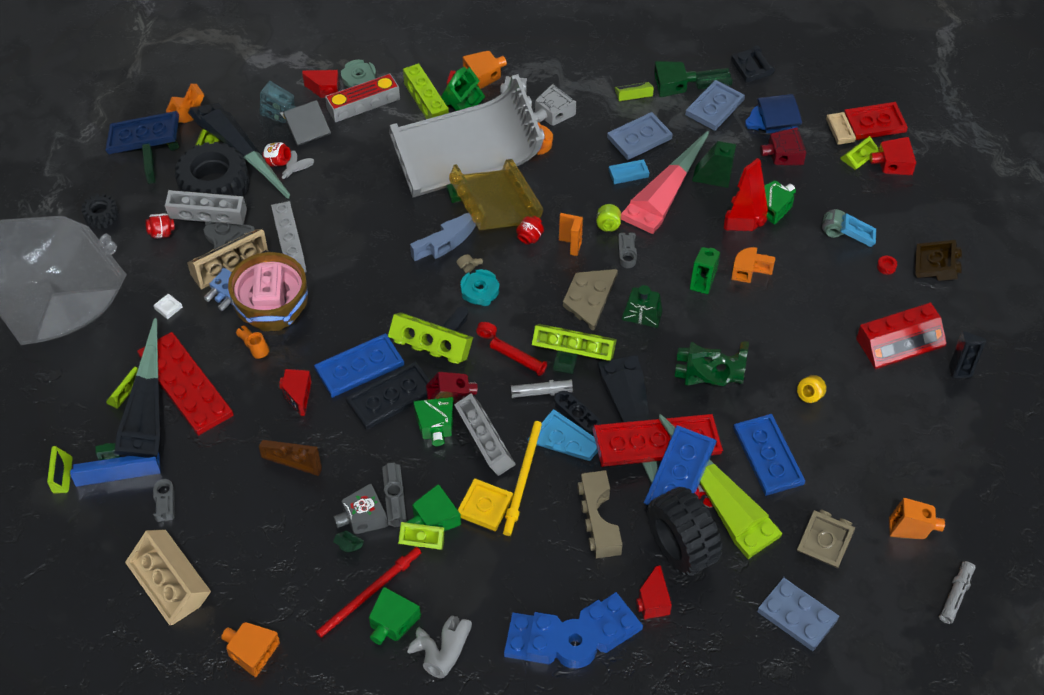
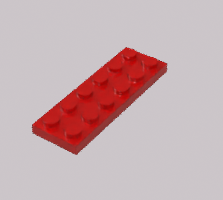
[137,332,234,436]
[592,414,723,467]

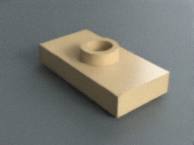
[826,112,856,145]

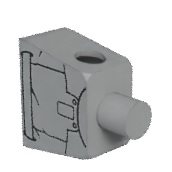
[535,84,576,125]

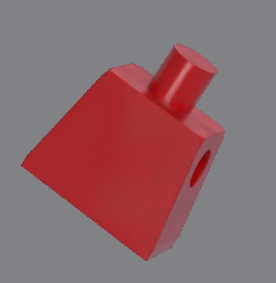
[870,137,916,175]

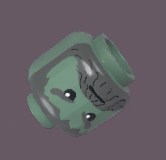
[822,209,845,238]

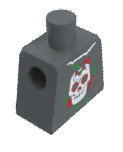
[333,484,388,534]

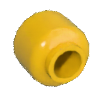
[797,375,826,403]

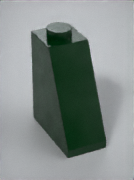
[692,141,736,188]

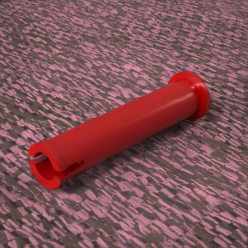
[490,337,547,376]

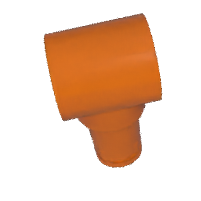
[236,326,269,359]

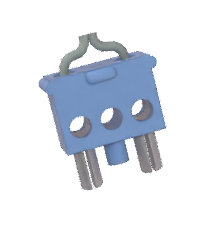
[204,268,233,311]

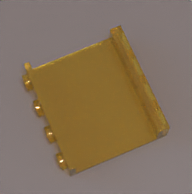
[449,159,544,230]

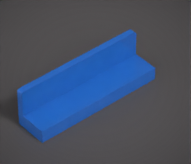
[70,453,160,487]

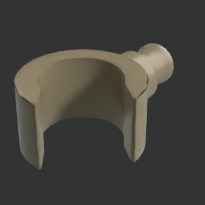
[457,254,483,273]

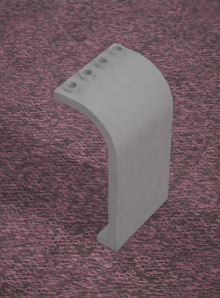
[389,74,545,197]

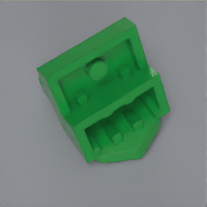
[441,67,485,111]

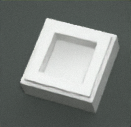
[154,294,182,319]

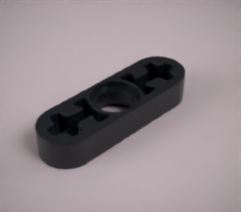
[555,391,601,436]

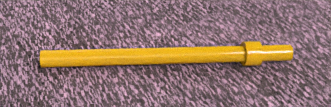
[503,421,542,536]

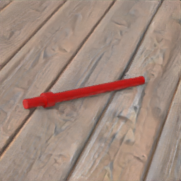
[316,547,422,638]

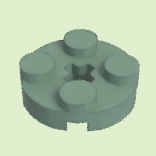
[341,59,376,88]

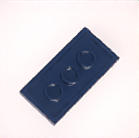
[105,111,179,154]

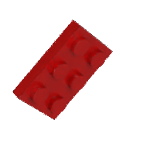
[844,102,908,140]

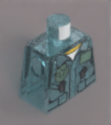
[260,81,296,123]

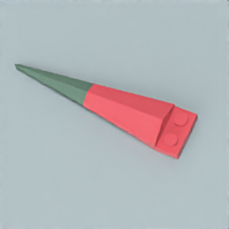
[621,131,709,234]

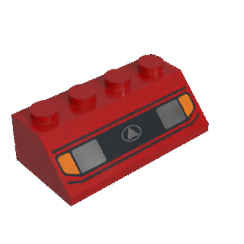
[856,302,946,369]

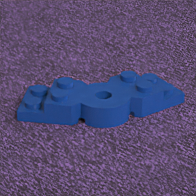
[504,592,643,668]

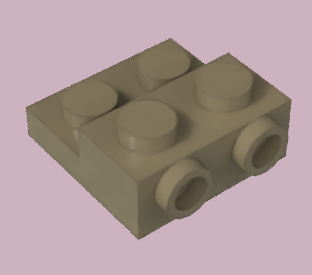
[797,510,855,568]

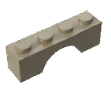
[577,470,622,559]

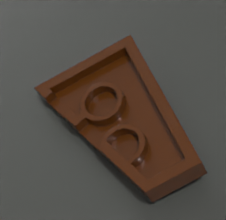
[259,440,322,476]

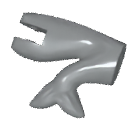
[408,616,472,678]

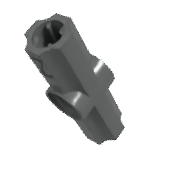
[382,463,407,527]

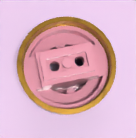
[228,252,308,331]

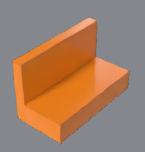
[559,213,583,256]

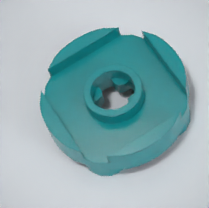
[460,269,499,306]

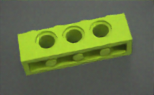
[403,63,449,119]
[388,313,473,364]
[532,324,617,361]

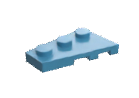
[528,409,598,461]

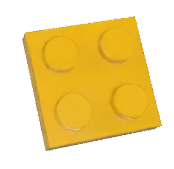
[458,478,513,531]

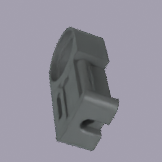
[618,233,637,268]
[153,479,175,522]

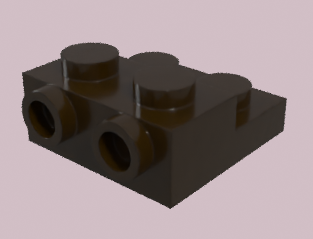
[916,239,962,281]

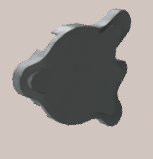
[203,222,255,249]

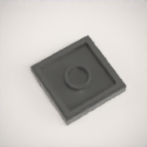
[283,100,331,146]

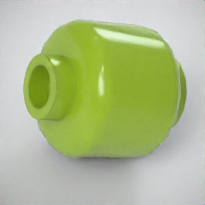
[596,204,621,232]

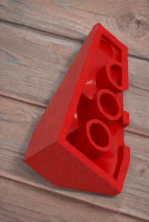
[724,158,768,231]

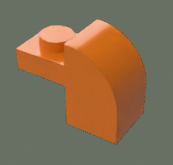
[166,84,204,123]
[731,247,775,283]

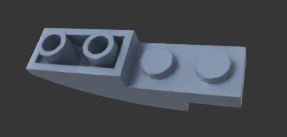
[410,211,476,261]

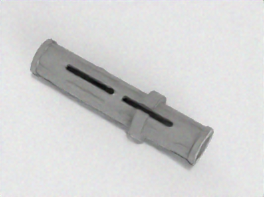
[511,379,573,398]
[939,561,976,624]

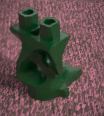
[675,341,749,386]

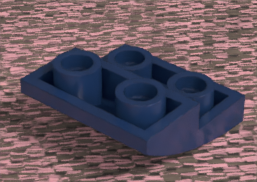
[757,94,802,130]

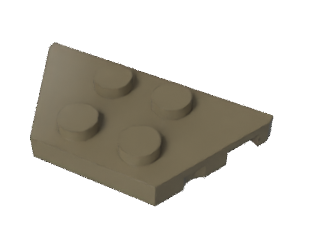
[563,269,618,330]

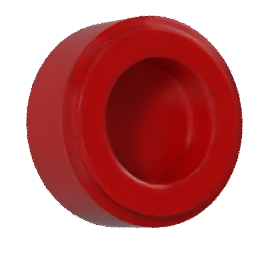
[877,255,897,275]
[476,322,497,339]

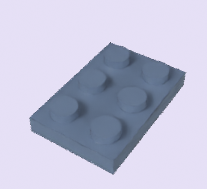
[685,80,745,130]
[607,112,673,160]
[757,578,839,651]

